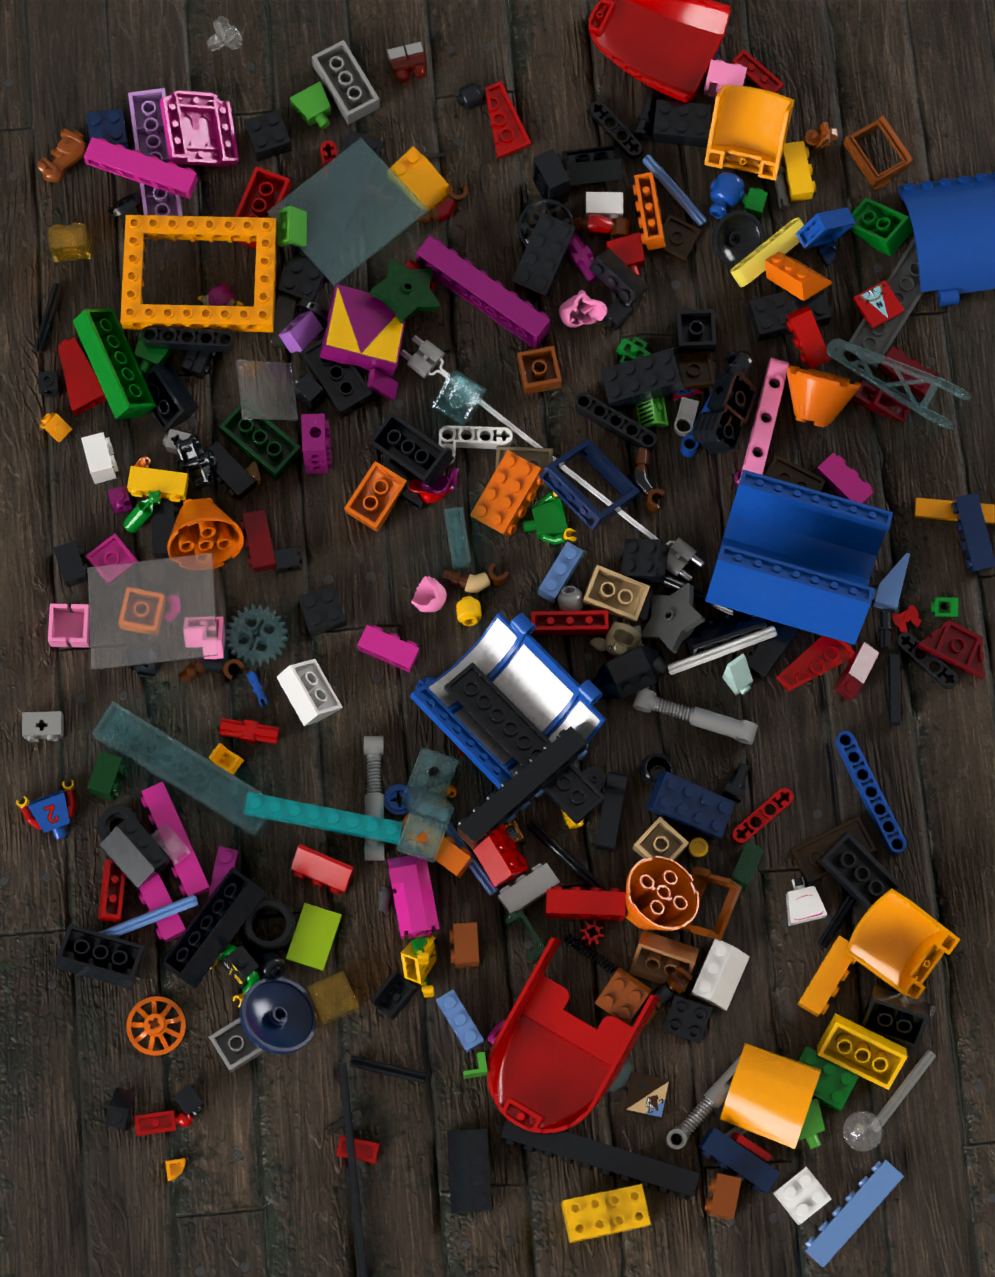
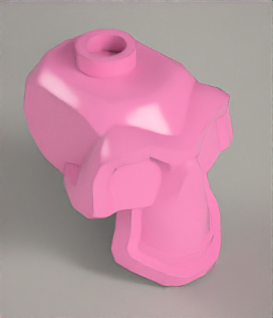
[559,290,607,328]

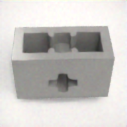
[22,711,64,742]

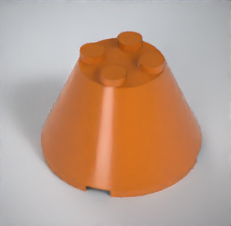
[786,366,861,427]
[167,498,244,571]
[625,856,699,931]

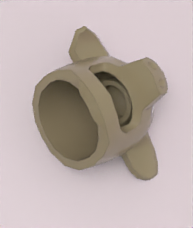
[590,621,642,656]

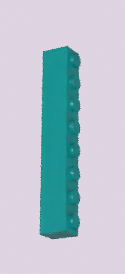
[244,792,403,845]

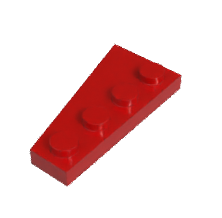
[485,81,531,159]
[775,635,855,692]

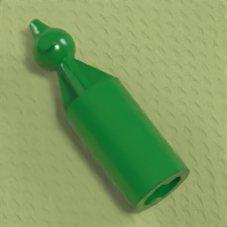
[123,490,161,533]

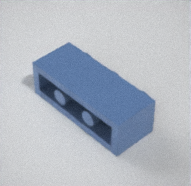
[538,541,584,604]
[436,990,484,1053]

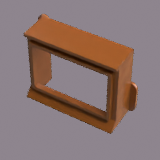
[843,115,913,191]
[681,866,742,941]

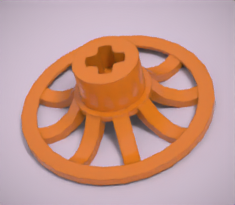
[126,996,186,1056]

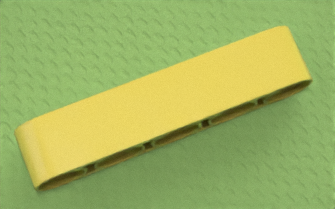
[730,217,804,287]

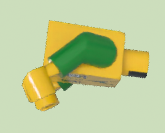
[401,935,438,997]

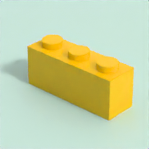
[782,141,816,202]
[127,466,189,502]

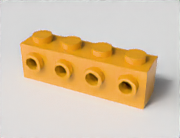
[797,935,856,1017]

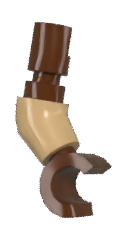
[442,563,509,593]

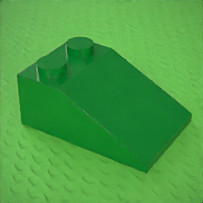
[850,198,913,257]

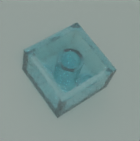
[432,370,487,426]

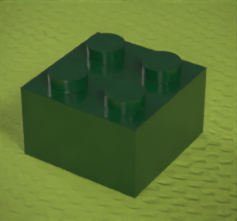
[87,751,128,802]

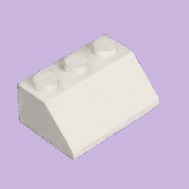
[277,659,343,726]
[690,939,749,1011]

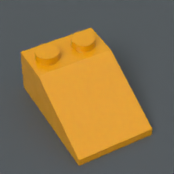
[387,146,453,211]

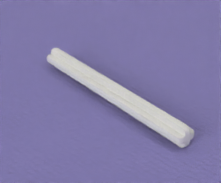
[667,626,777,675]

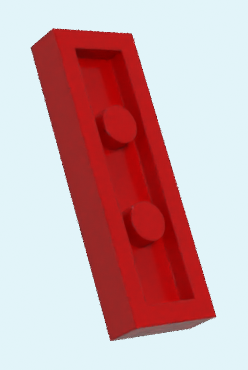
[731,49,784,93]

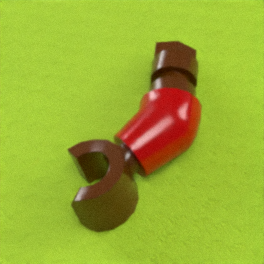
[568,214,631,239]

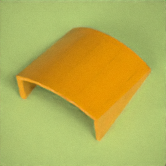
[704,85,795,181]
[845,889,961,999]
[720,1043,821,1149]

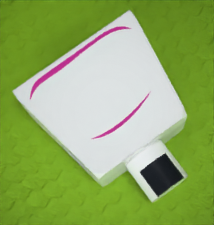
[786,877,827,926]

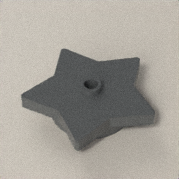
[641,583,705,653]

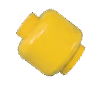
[456,596,482,626]

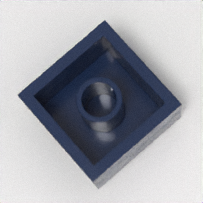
[86,108,129,150]

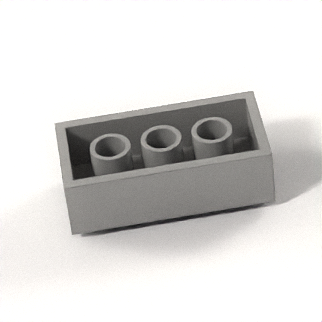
[312,40,380,125]

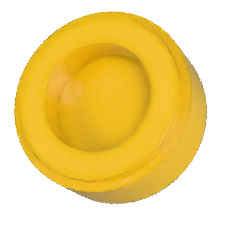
[688,838,708,858]

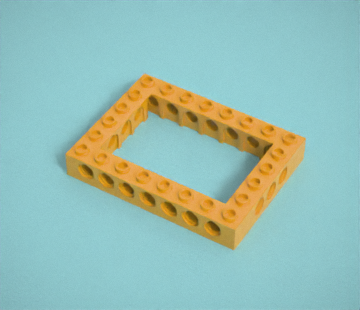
[120,215,278,332]

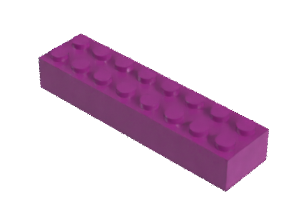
[416,236,550,349]

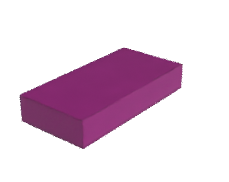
[367,369,399,400]

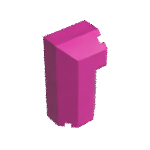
[387,852,440,939]

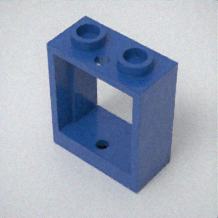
[796,208,856,249]

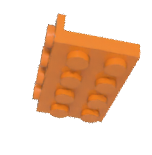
[470,450,544,538]

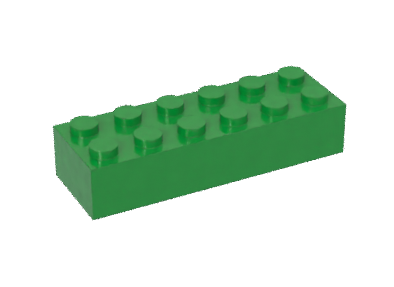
[73,308,156,419]

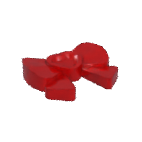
[892,605,921,633]

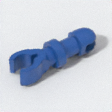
[246,671,269,708]

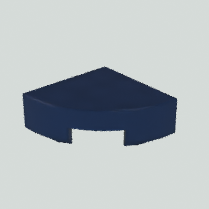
[817,241,836,267]

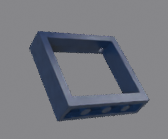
[540,439,640,530]

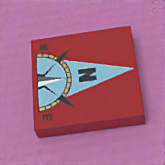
[853,280,905,330]

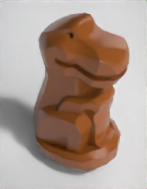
[37,129,88,183]

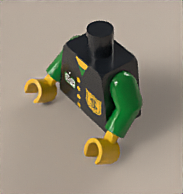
[209,944,260,1007]

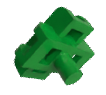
[616,336,651,364]

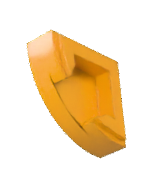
[165,1158,186,1181]

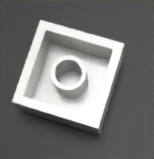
[81,432,119,484]
[773,1167,832,1225]

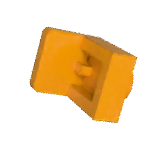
[39,412,72,442]
[209,743,244,776]

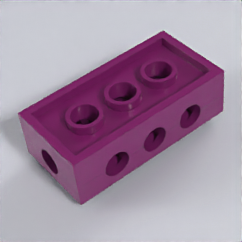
[301,414,332,474]

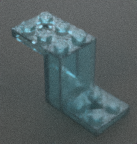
[396,747,459,863]

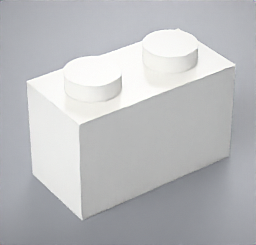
[585,192,623,220]

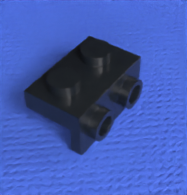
[370,970,418,1020]

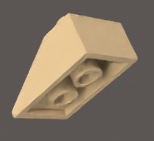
[582,565,650,621]

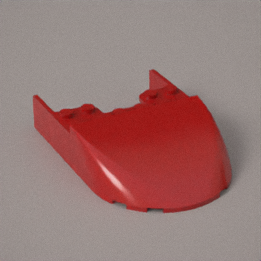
[487,937,660,1133]

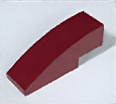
[851,380,912,423]

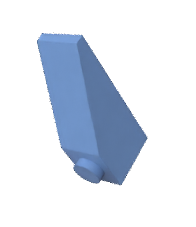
[872,553,910,612]

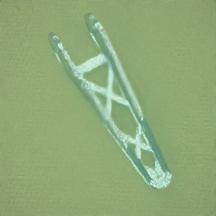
[827,339,972,430]

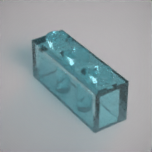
[444,507,471,570]

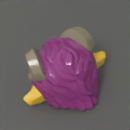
[198,283,244,306]

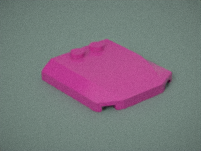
[160,90,239,167]

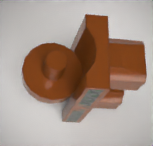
[805,122,838,153]

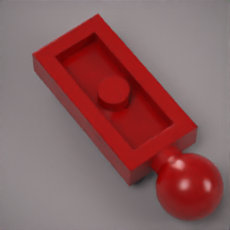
[134,1110,193,1136]

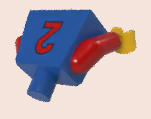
[16,780,77,839]

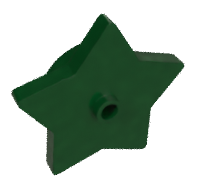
[370,259,440,323]

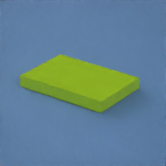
[286,903,342,971]

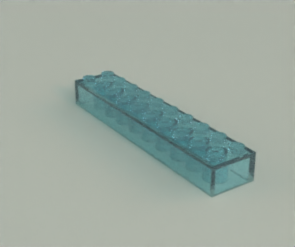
[91,701,269,838]

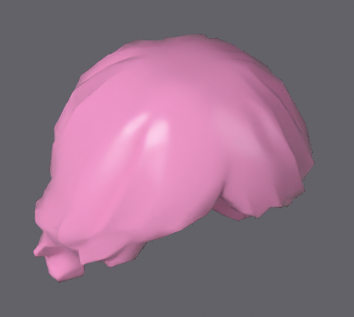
[411,576,447,612]

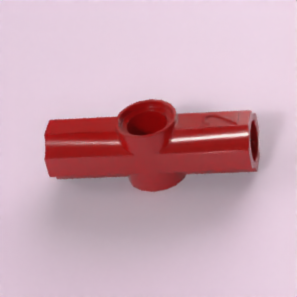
[219,718,280,745]

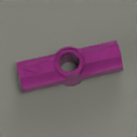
[568,233,599,283]

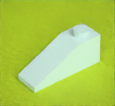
[722,654,753,695]

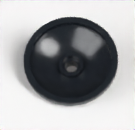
[712,211,764,266]

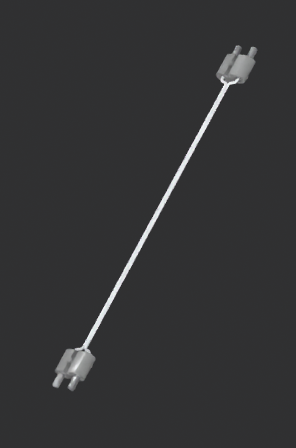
[400,335,705,582]

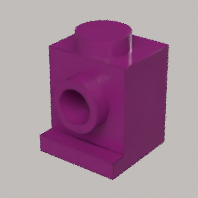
[107,485,133,514]

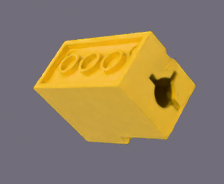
[561,1184,651,1243]

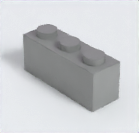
[498,863,560,917]

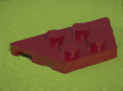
[916,620,985,679]

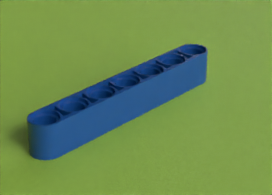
[835,731,907,856]

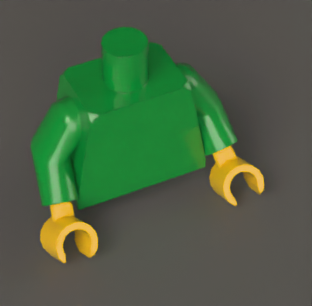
[522,491,577,545]

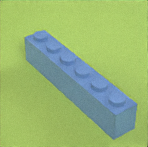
[804,1160,904,1267]

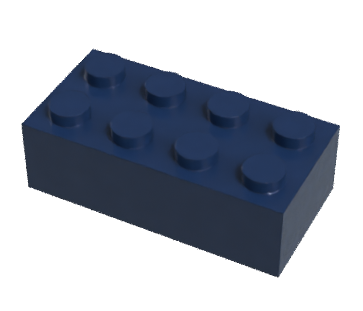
[645,771,735,840]

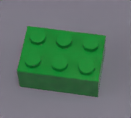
[798,1046,859,1112]

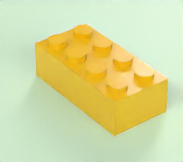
[817,1013,907,1090]

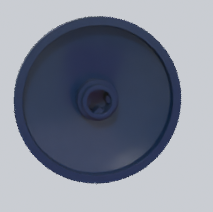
[240,977,317,1055]

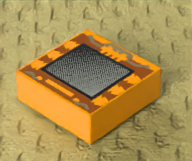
[505,821,524,843]

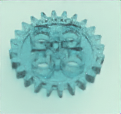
[226,604,288,667]

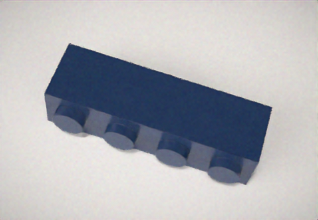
[951,493,995,573]
[698,1127,780,1194]

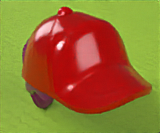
[409,468,459,503]

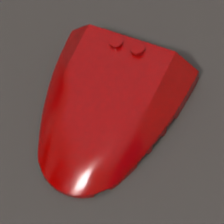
[588,0,731,103]

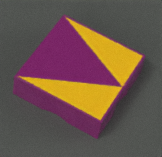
[319,284,405,376]

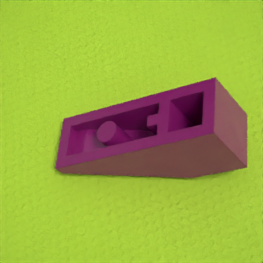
[208,846,240,899]

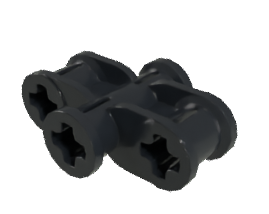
[175,434,216,492]

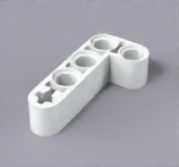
[439,426,513,465]

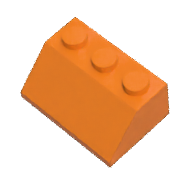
[765,252,832,301]

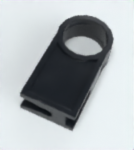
[294,298,329,328]

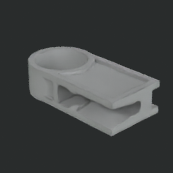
[674,397,699,437]

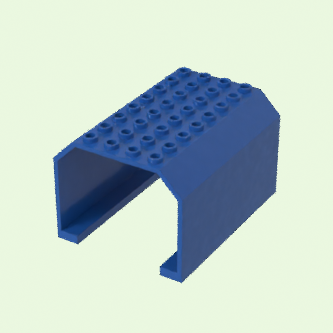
[705,469,893,645]

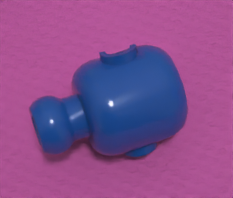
[709,172,745,219]

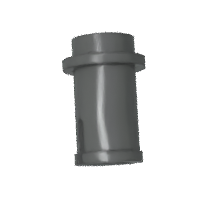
[376,887,393,912]

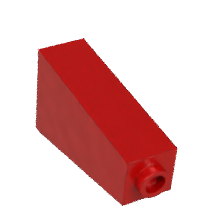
[58,337,107,417]

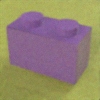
[278,310,324,353]

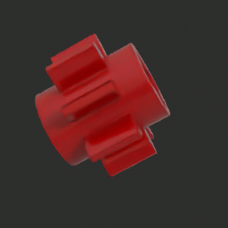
[580,921,604,946]

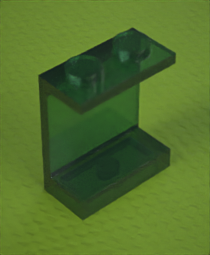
[730,841,765,892]
[505,911,545,966]

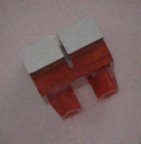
[387,42,426,83]

